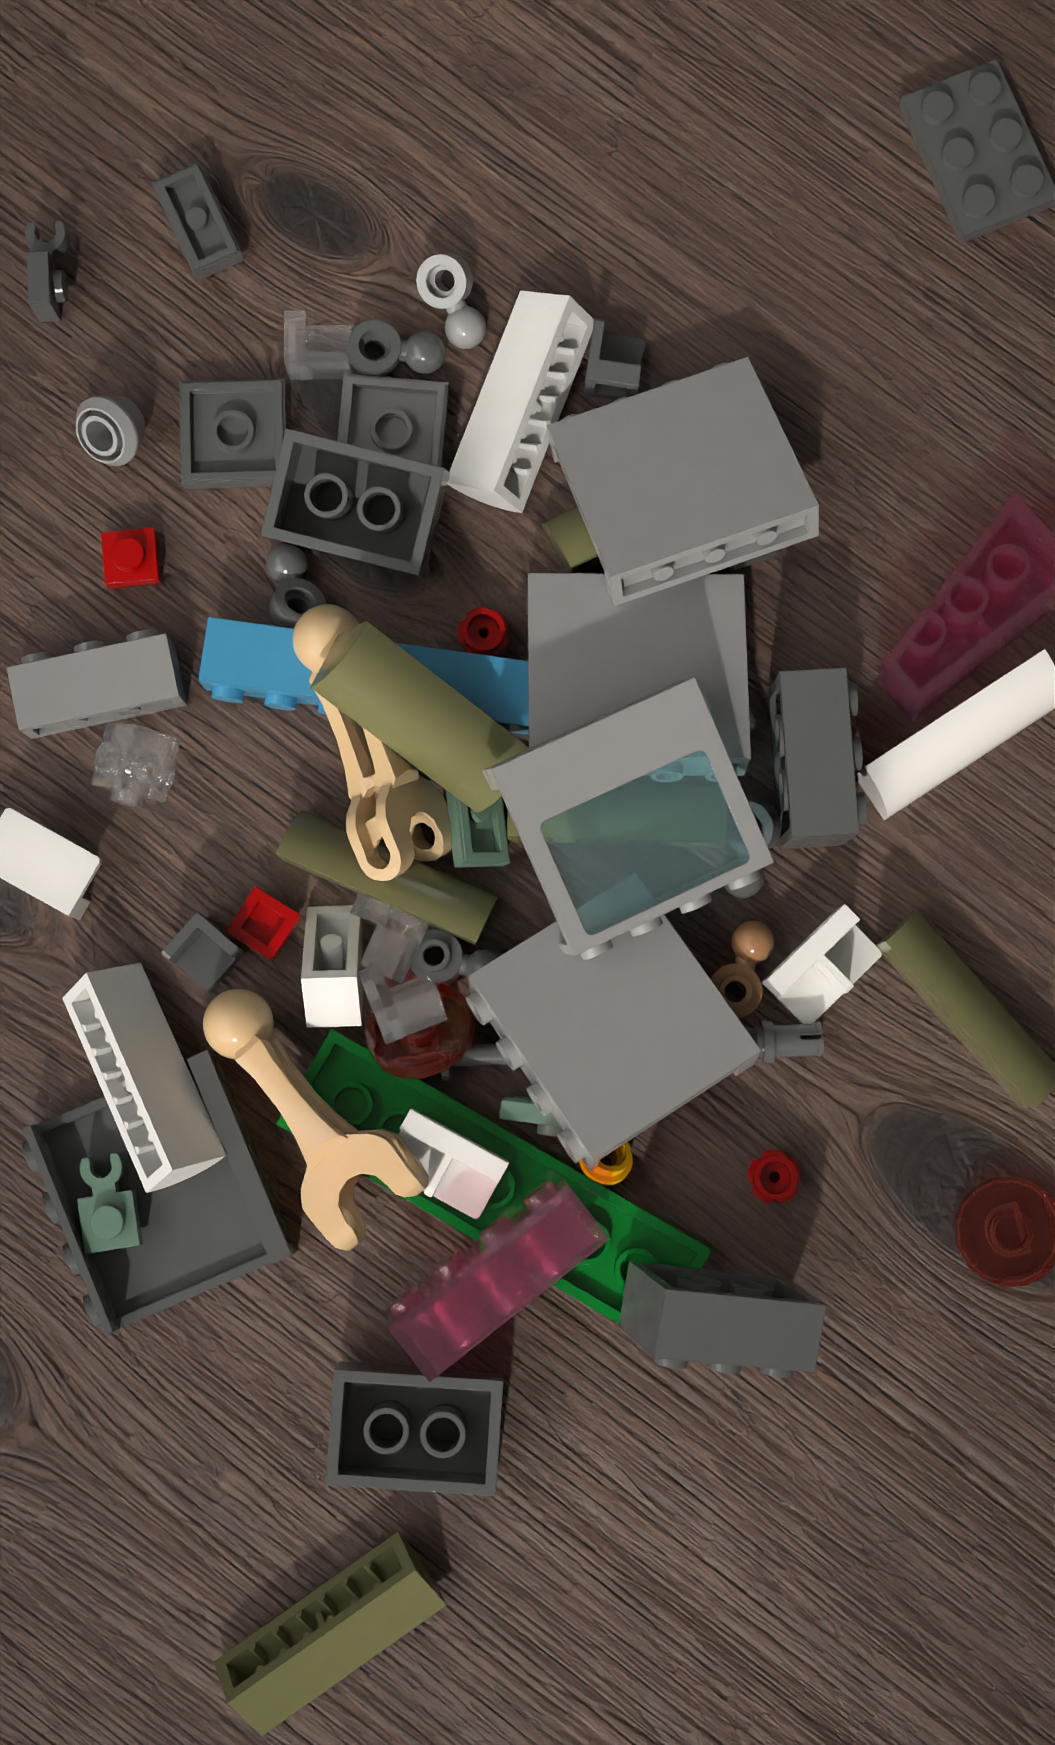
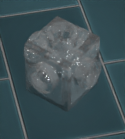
[91,722,181,808]

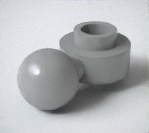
[416,252,486,349]

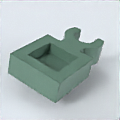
[77,1153,143,1254]

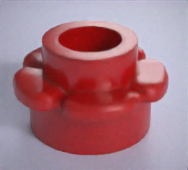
[457,607,509,656]
[747,1149,801,1203]

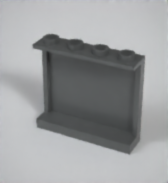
[22,1050,297,1336]

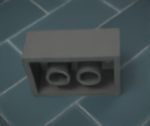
[261,428,450,578]
[767,667,867,849]
[618,1261,826,1378]
[325,1361,504,1497]

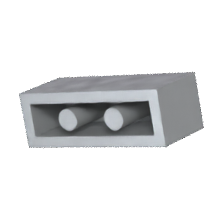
[6,629,187,739]

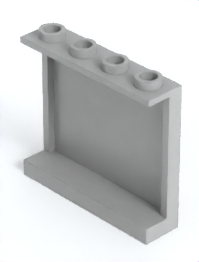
[547,357,819,606]
[527,573,751,782]
[466,873,761,1171]

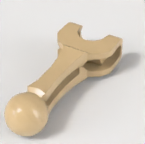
[292,604,452,881]
[203,989,429,1251]

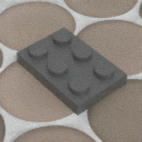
[898,59,1055,244]

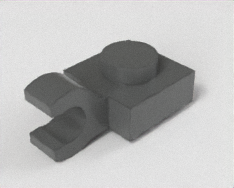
[25,221,70,322]

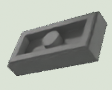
[151,162,244,281]

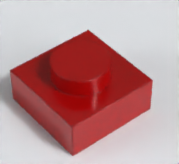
[101,527,162,589]
[225,886,302,962]

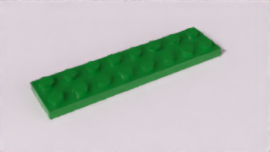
[276,1029,712,1324]

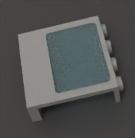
[482,677,774,960]

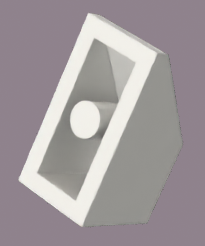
[301,905,363,1028]

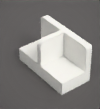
[0,808,102,920]
[761,904,882,1024]
[398,1108,509,1219]

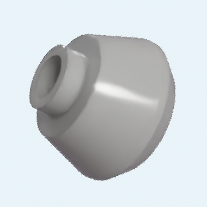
[75,396,146,466]

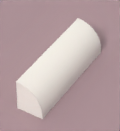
[448,291,594,513]
[855,649,1055,820]
[62,962,226,1193]

